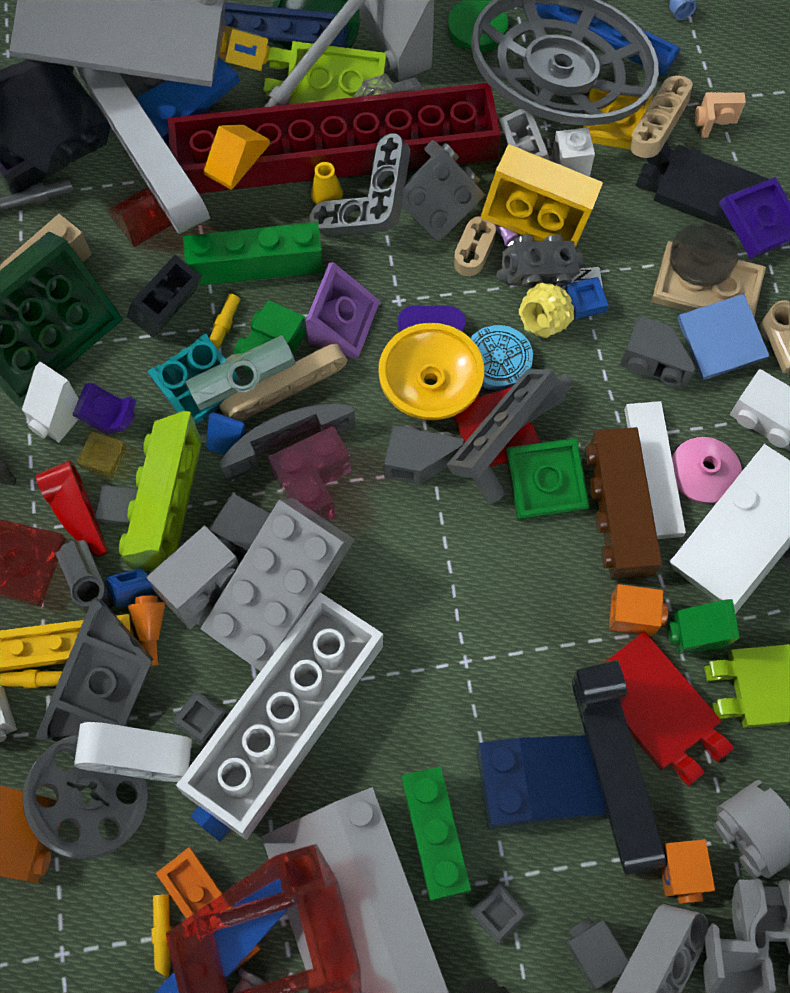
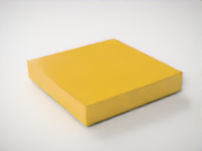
[583,88,653,150]

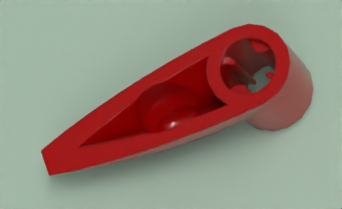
[36,460,109,556]

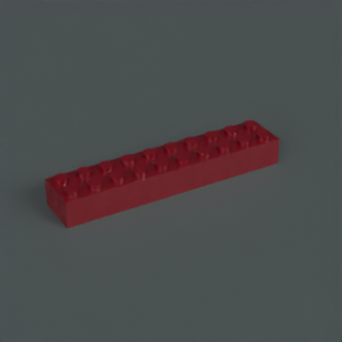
[168,83,501,194]

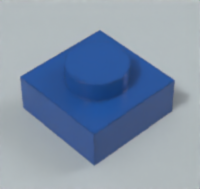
[565,277,609,319]

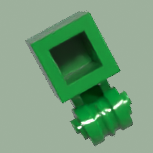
[234,300,307,373]

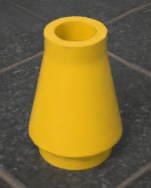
[311,162,343,204]

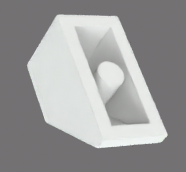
[22,362,79,443]

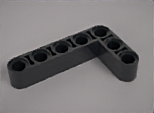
[572,660,666,876]

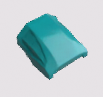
[147,333,240,424]

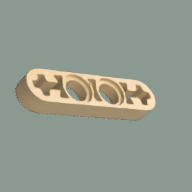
[631,76,693,158]
[220,344,348,422]

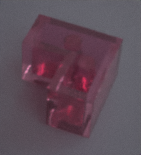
[268,426,352,521]

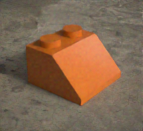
[0,785,61,884]

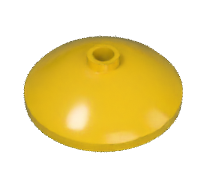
[379,323,484,420]

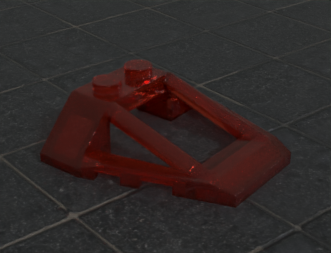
[166,844,362,993]

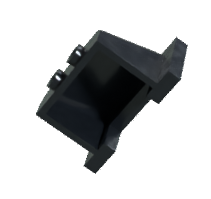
[0,59,111,174]

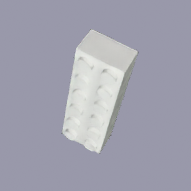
[176,592,383,840]

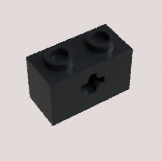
[127,255,202,339]

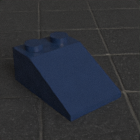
[476,735,606,830]

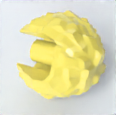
[519,283,574,338]

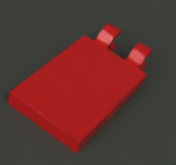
[604,631,734,786]

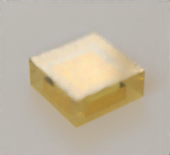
[77,431,127,478]

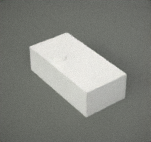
[670,444,790,614]

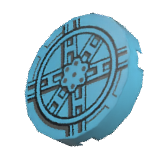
[471,325,533,391]

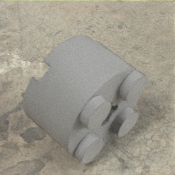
[714,780,790,878]

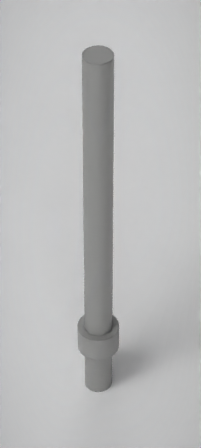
[264,0,365,107]

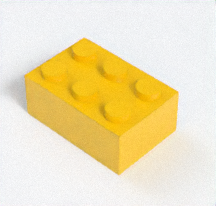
[480,144,603,247]

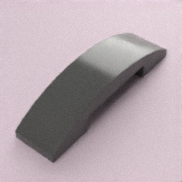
[219,404,356,482]

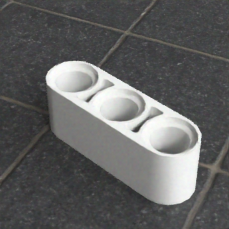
[74,722,192,782]

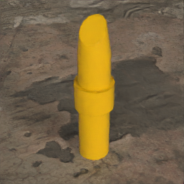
[209,294,241,349]
[0,669,63,689]
[151,894,172,978]

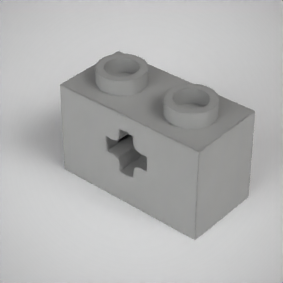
[499,109,551,161]

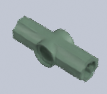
[185,335,296,410]

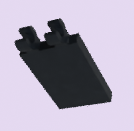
[635,142,769,232]

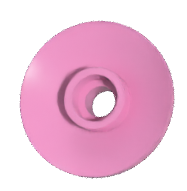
[672,437,742,504]

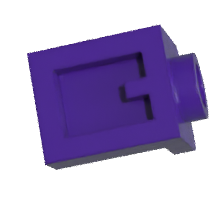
[72,382,136,435]

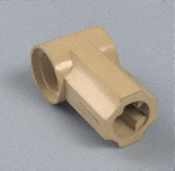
[759,301,790,375]

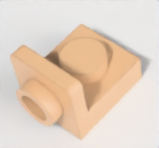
[695,93,746,138]

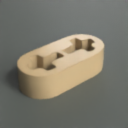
[454,216,496,277]

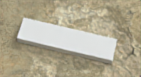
[624,401,686,539]

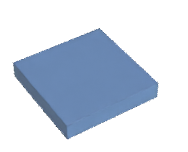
[677,294,769,381]

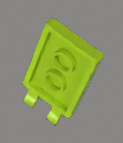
[264,41,386,105]
[704,644,790,728]

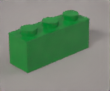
[401,766,471,902]

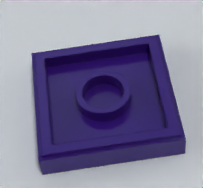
[719,177,790,259]

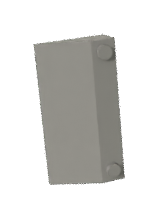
[9,0,225,87]
[359,0,434,81]
[261,787,449,993]

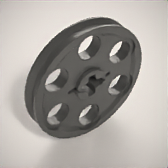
[23,734,148,859]

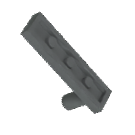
[447,369,559,503]

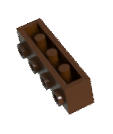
[585,427,662,580]

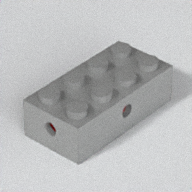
[201,498,355,671]

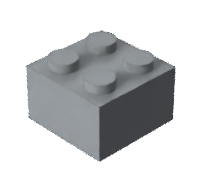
[146,525,239,630]

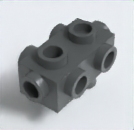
[497,235,583,288]

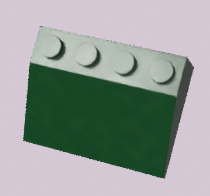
[0,231,123,408]

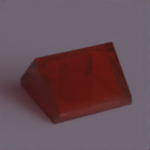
[107,186,172,248]

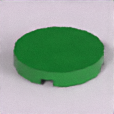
[447,0,508,53]

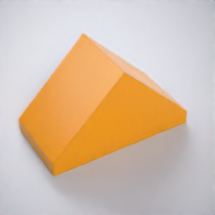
[204,125,271,190]

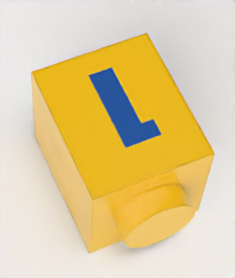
[218,26,269,71]

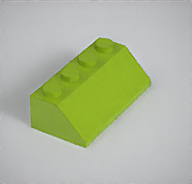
[119,411,202,571]

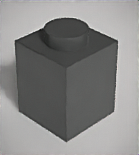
[563,917,629,989]

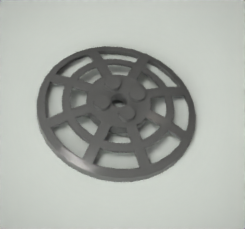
[471,0,659,126]

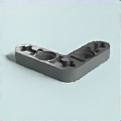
[310,133,410,236]

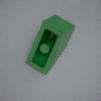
[667,599,740,654]

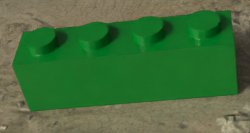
[183,222,324,286]

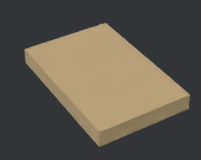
[651,241,766,316]

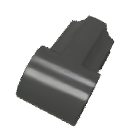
[55,540,113,614]

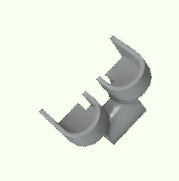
[703,878,790,993]

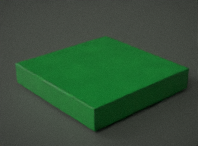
[505,438,590,520]

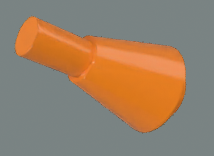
[128,596,166,666]

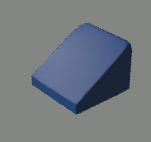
[206,412,247,455]

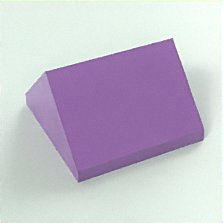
[306,262,380,358]

